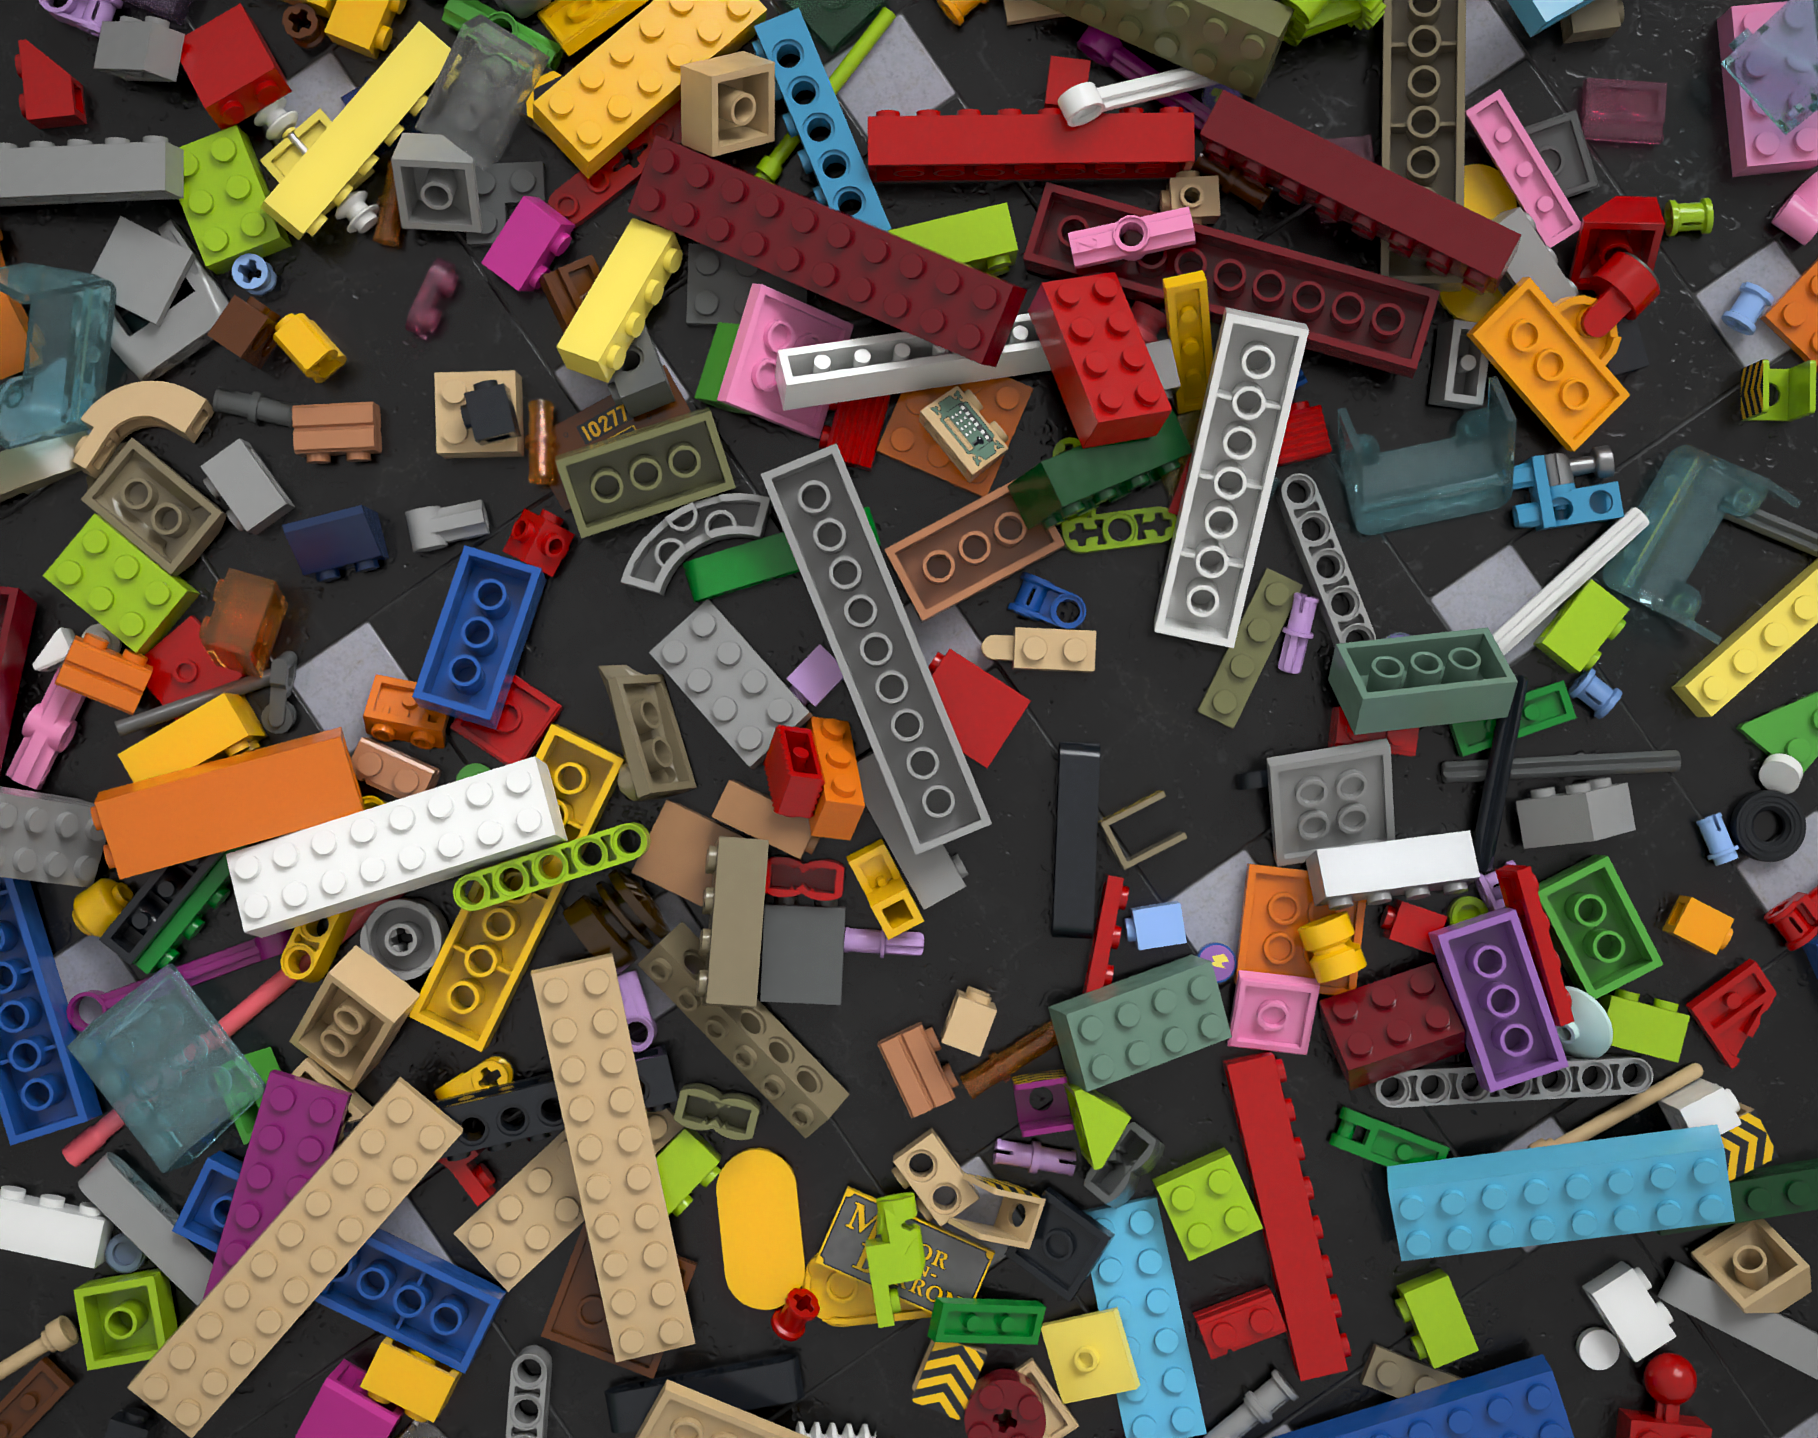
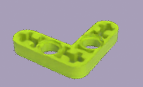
[1052,437,1177,554]

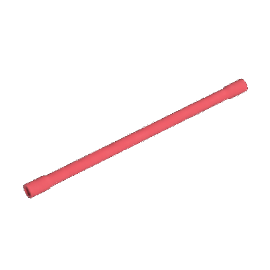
[61,892,407,1167]

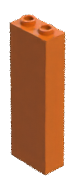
[90,727,364,880]

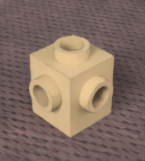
[1160,170,1221,225]

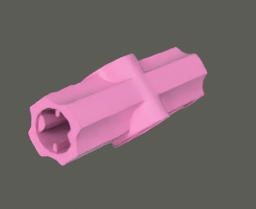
[1068,207,1196,270]
[6,667,86,790]

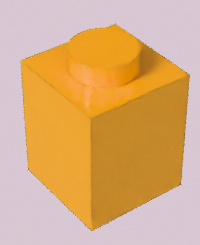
[1662,895,1734,955]

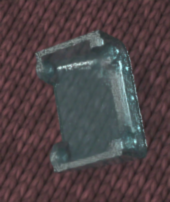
[1720,0,1818,135]

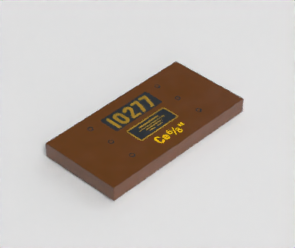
[525,365,691,513]

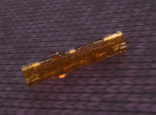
[959,1020,1058,1099]

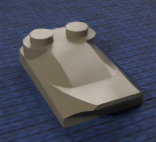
[81,438,227,577]
[597,665,697,801]

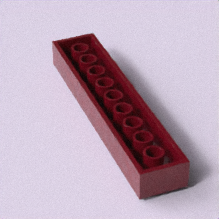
[627,135,1027,367]
[1023,182,1440,379]

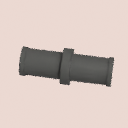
[213,386,299,429]

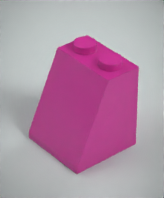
[295,1359,405,1438]

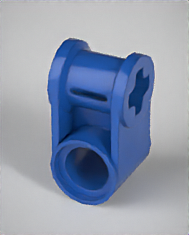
[1007,571,1086,630]

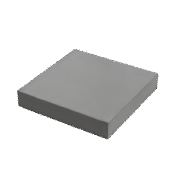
[84,216,196,326]

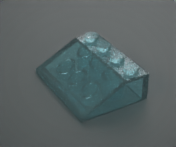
[67,963,266,1174]

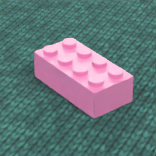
[1717,0,1818,177]

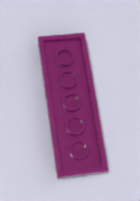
[203,1069,352,1299]

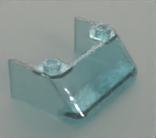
[0,263,116,449]
[1338,376,1517,535]
[1603,445,1802,645]

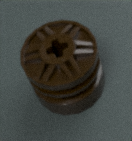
[563,868,671,976]

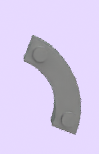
[621,493,772,596]

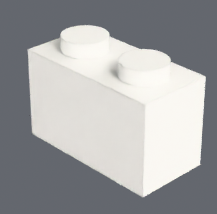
[1658,1078,1742,1135]
[1582,1261,1677,1363]

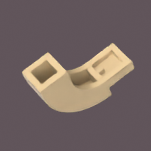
[72,381,214,479]

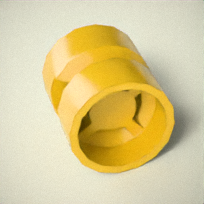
[1297,911,1367,983]

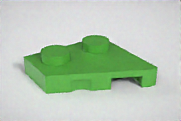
[1736,691,1818,773]

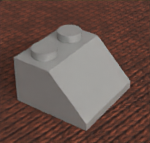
[391,133,483,233]

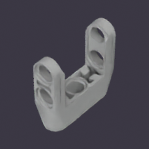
[72,219,229,381]

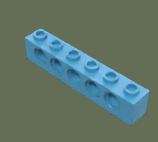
[751,7,891,231]

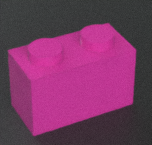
[481,196,576,291]

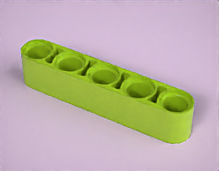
[453,822,651,911]

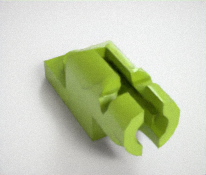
[865,1192,926,1328]

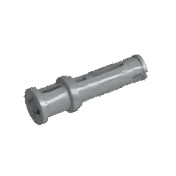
[1203,1369,1299,1438]

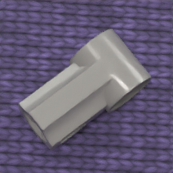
[405,500,490,553]

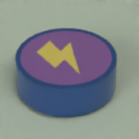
[1196,942,1237,983]

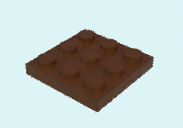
[541,1222,698,1379]

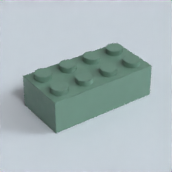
[1328,627,1518,735]
[1048,954,1232,1092]

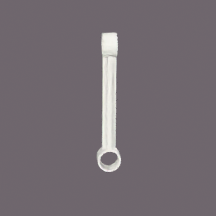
[1057,67,1220,127]

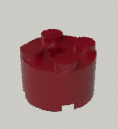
[964,1369,1046,1438]

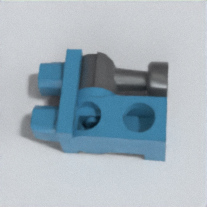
[1505,445,1624,531]

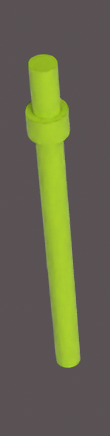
[755,7,896,183]

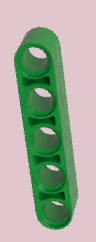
[682,507,881,603]

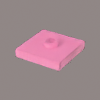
[1227,970,1320,1055]

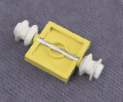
[254,97,379,233]

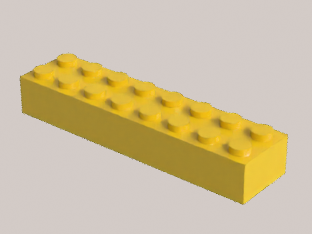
[408,724,626,1052]

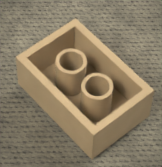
[289,945,421,1090]

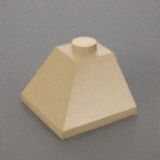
[1691,1219,1812,1313]

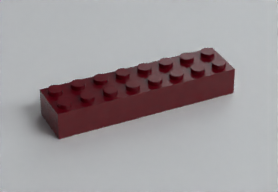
[1200,90,1521,295]

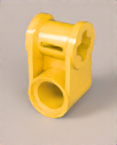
[433,1056,513,1100]

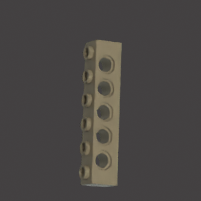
[637,922,850,1139]

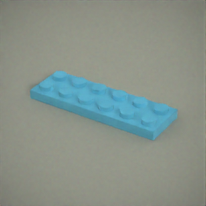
[1082,1195,1207,1438]

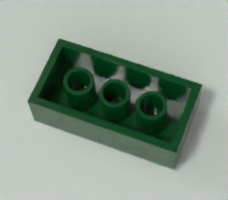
[1007,409,1193,530]

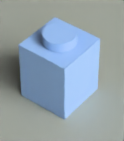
[1124,901,1187,950]

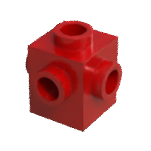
[503,508,575,577]

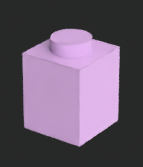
[786,644,844,707]

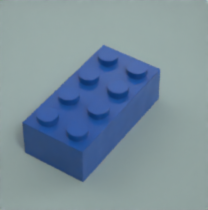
[412,545,546,730]

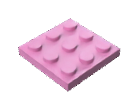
[717,283,854,439]

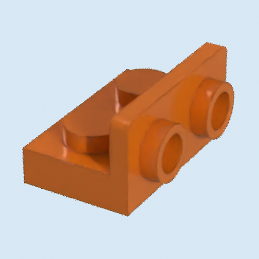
[363,674,450,749]

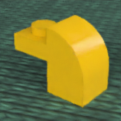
[846,838,924,940]

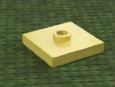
[1041,1307,1140,1404]

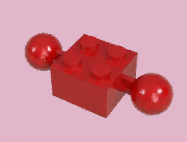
[1615,1353,1712,1438]

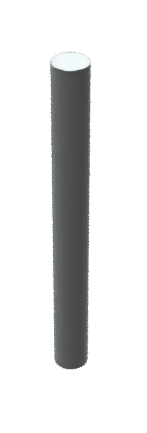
[114,668,271,737]

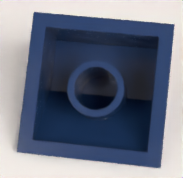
[282,505,389,583]

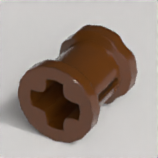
[282,3,326,49]

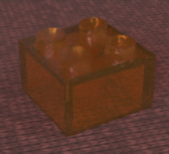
[199,568,288,679]

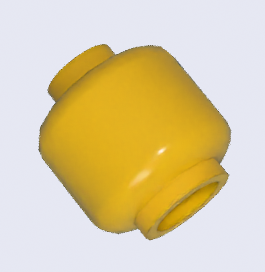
[72,878,134,938]

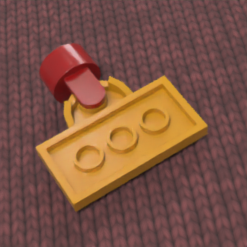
[1466,252,1660,452]

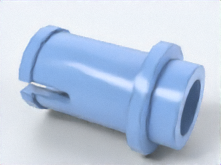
[1696,812,1739,866]

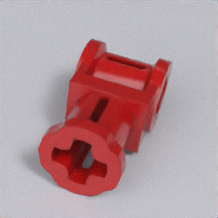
[1764,885,1818,951]

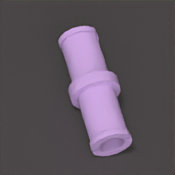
[993,1138,1076,1176]

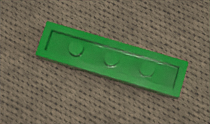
[135,843,255,975]

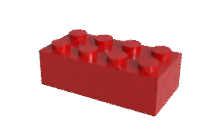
[1028,272,1172,449]

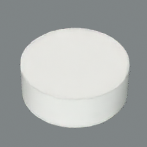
[1759,753,1803,794]
[1576,1327,1620,1370]

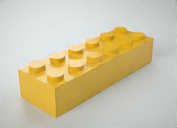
[533,0,767,178]

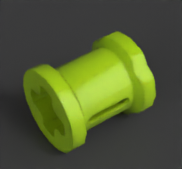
[1664,198,1714,236]

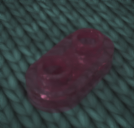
[405,257,459,337]

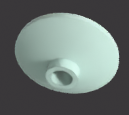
[1555,986,1613,1059]

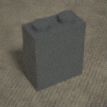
[760,896,846,1005]

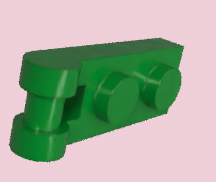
[1329,1106,1450,1167]

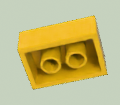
[118,693,268,783]

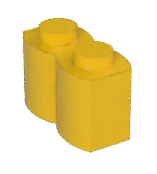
[273,313,347,383]

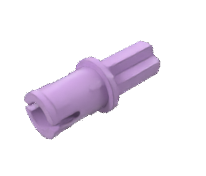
[1278,593,1319,674]
[844,927,924,958]

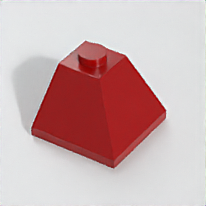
[1569,196,1665,290]

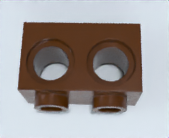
[207,294,281,369]

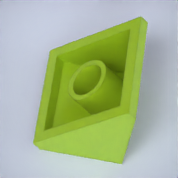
[1063,1077,1131,1170]

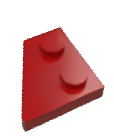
[1685,958,1777,1069]

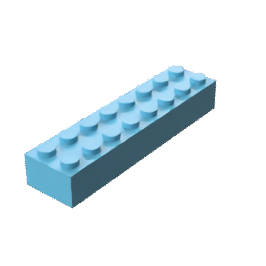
[1387,1124,1735,1261]

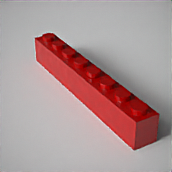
[1222,1051,1351,1381]

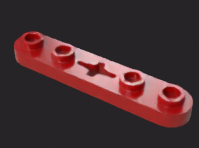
[547,99,682,228]

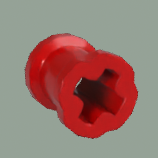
[771,1288,820,1341]

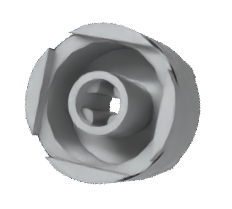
[360,897,449,981]

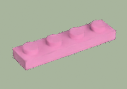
[1465,89,1581,248]

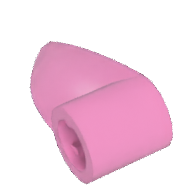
[1771,171,1818,246]

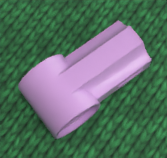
[617,969,658,1052]

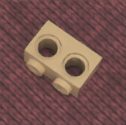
[941,986,997,1057]
[891,1128,980,1227]

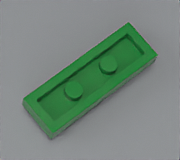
[1449,680,1577,757]
[927,1297,1046,1345]

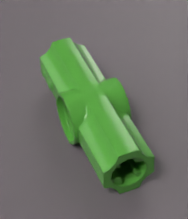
[441,0,564,75]

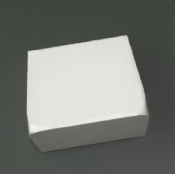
[32,627,75,673]

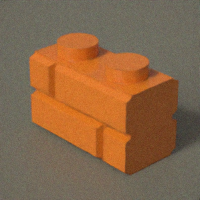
[54,633,153,715]

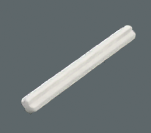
[1492,507,1649,655]

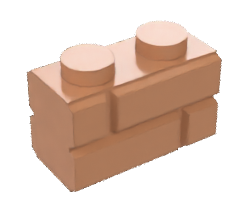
[292,402,382,464]
[351,737,442,799]
[878,1022,959,1118]

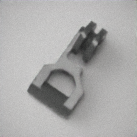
[261,651,297,734]

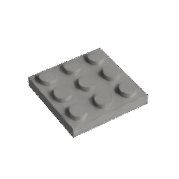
[1266,738,1395,867]

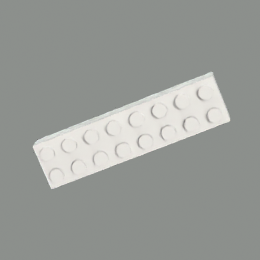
[1154,307,1309,648]
[226,756,568,938]

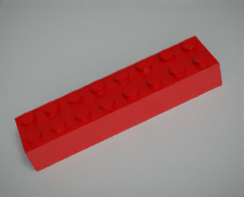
[867,107,1195,183]

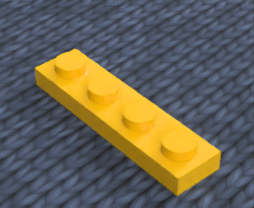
[1162,270,1213,414]

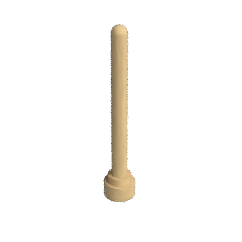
[1527,1063,1703,1149]
[0,1315,79,1381]

